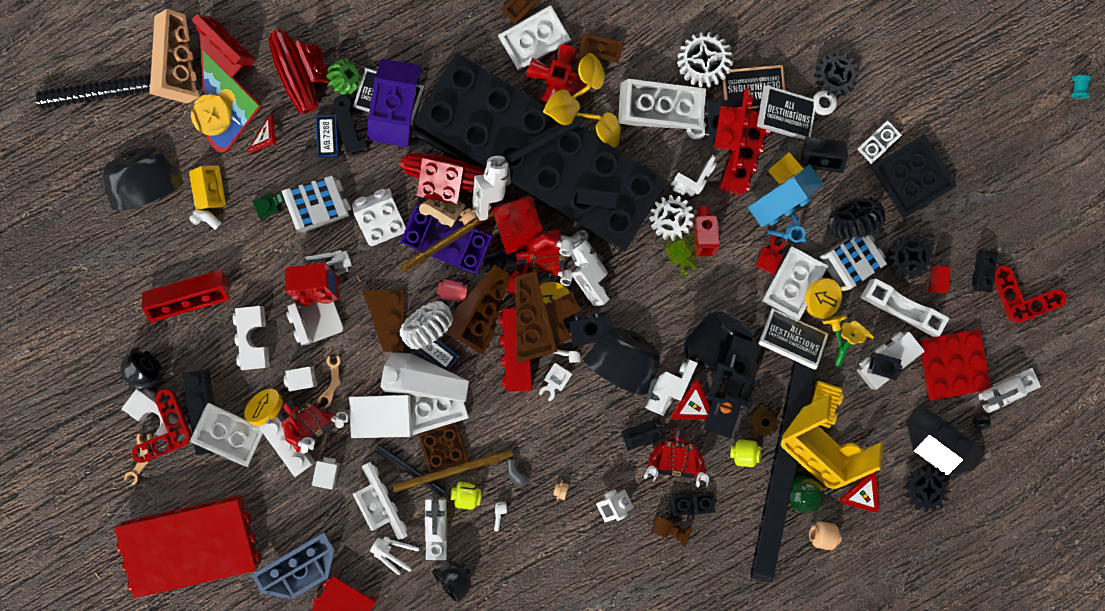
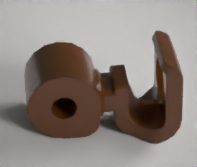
[651,515,692,547]

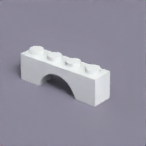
[860,279,949,337]

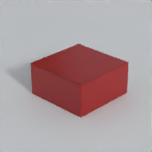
[928,266,951,294]

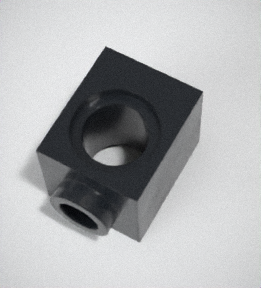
[867,353,903,380]

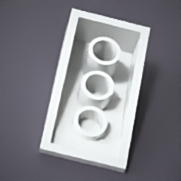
[618,79,706,130]

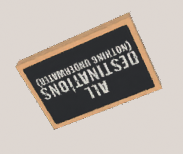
[722,65,785,110]

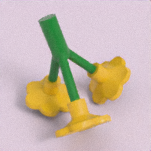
[822,315,874,366]

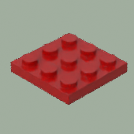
[917,329,991,400]

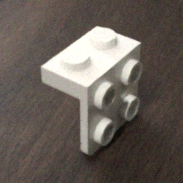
[670,155,717,197]
[352,188,406,246]
[286,301,344,345]

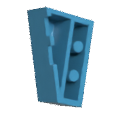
[748,164,824,227]

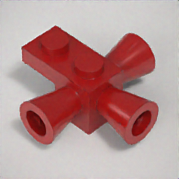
[526,44,587,106]

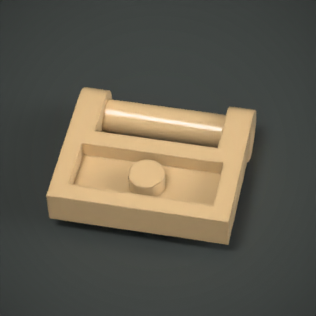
[419,199,466,227]

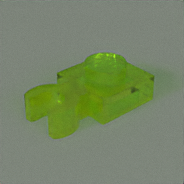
[664,238,696,276]

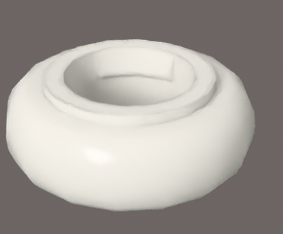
[813,90,837,115]

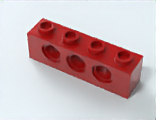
[718,109,770,197]

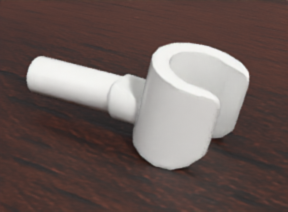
[554,349,580,362]
[494,502,507,531]

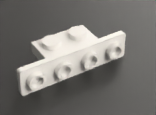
[353,462,407,540]

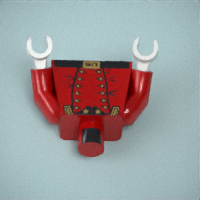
[516,229,573,286]
[281,400,348,453]
[644,429,709,487]

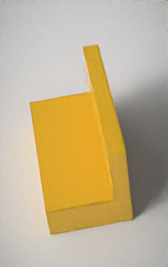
[768,152,803,185]
[189,166,226,210]

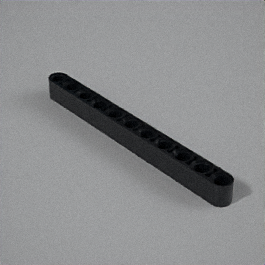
[750,360,816,583]

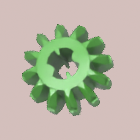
[326,59,362,95]

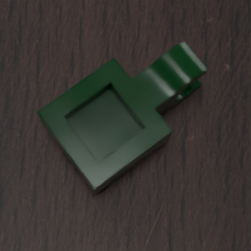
[252,192,286,220]

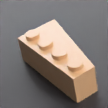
[150,9,199,104]

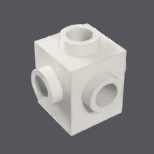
[596,489,634,522]

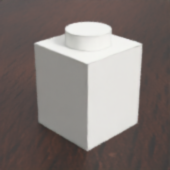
[284,366,317,391]
[312,457,340,490]

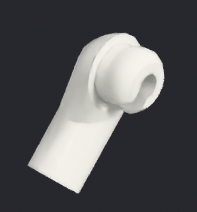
[190,210,222,229]
[560,230,589,246]

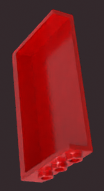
[114,494,261,599]

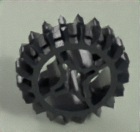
[829,198,886,241]

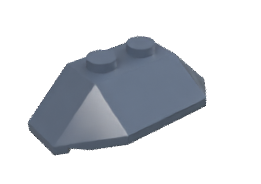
[251,532,335,599]

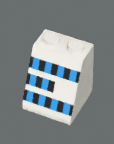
[282,176,351,234]
[819,235,886,291]

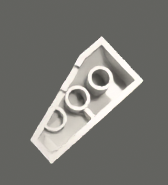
[380,352,469,402]

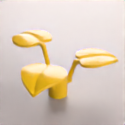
[543,53,621,148]

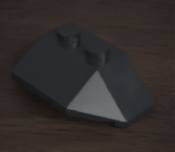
[906,405,985,475]

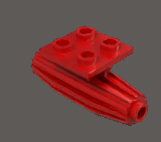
[268,29,330,115]
[400,153,485,205]

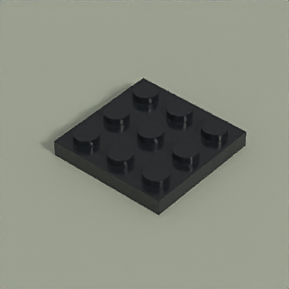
[871,134,957,219]

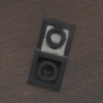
[669,491,715,516]

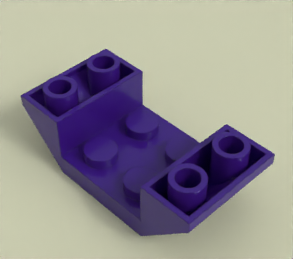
[368,59,422,147]
[400,205,492,275]

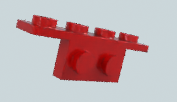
[714,88,753,174]

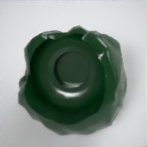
[790,475,824,514]

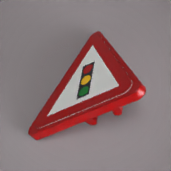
[247,114,277,153]
[671,380,710,420]
[839,472,879,513]

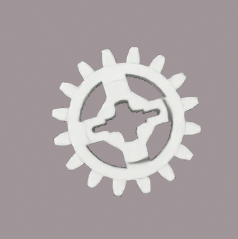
[649,195,695,241]

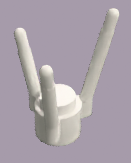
[306,250,352,276]
[370,536,419,575]

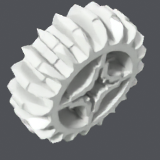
[677,32,733,87]
[400,301,453,349]

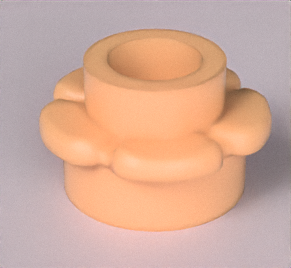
[459,208,477,225]
[553,481,569,501]

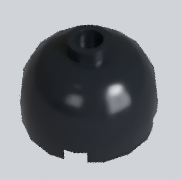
[120,347,164,390]
[431,561,471,603]

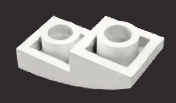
[857,120,902,164]

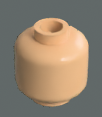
[809,521,842,550]

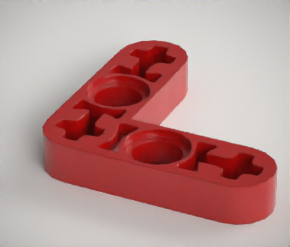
[994,266,1067,323]
[132,389,192,463]

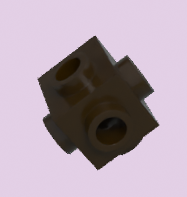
[745,404,780,437]

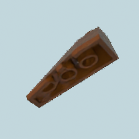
[444,265,510,354]

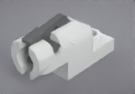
[472,156,511,221]
[571,239,609,306]
[645,360,697,416]
[979,368,1041,413]
[425,498,448,560]

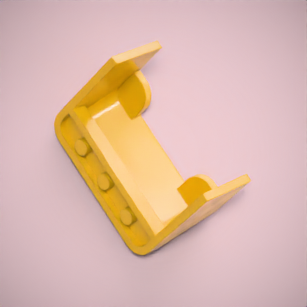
[781,395,883,489]

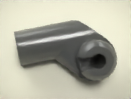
[507,459,529,487]

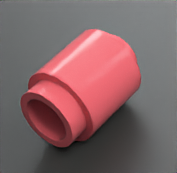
[437,279,468,302]

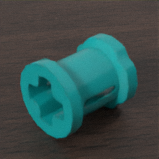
[1071,75,1092,99]

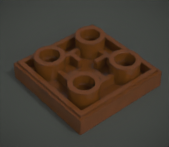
[417,422,469,473]

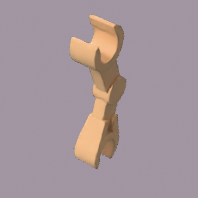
[317,355,341,408]
[124,433,152,485]

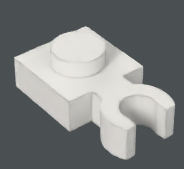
[539,363,572,401]

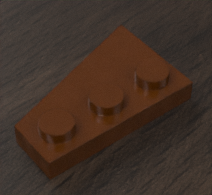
[363,290,405,351]

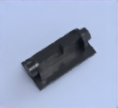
[482,248,522,273]
[972,249,998,293]
[621,418,666,451]

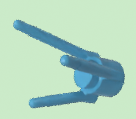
[767,212,806,242]

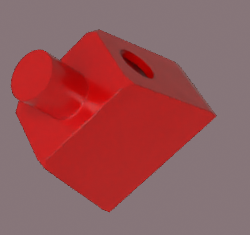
[693,206,720,257]

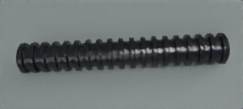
[36,74,151,109]

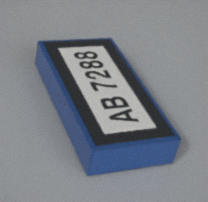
[315,115,339,158]
[416,339,460,371]

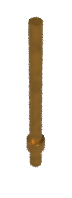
[400,202,505,272]
[392,449,514,493]

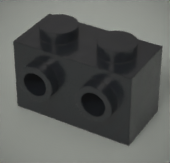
[801,137,848,173]

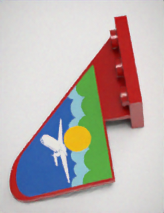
[192,14,262,152]

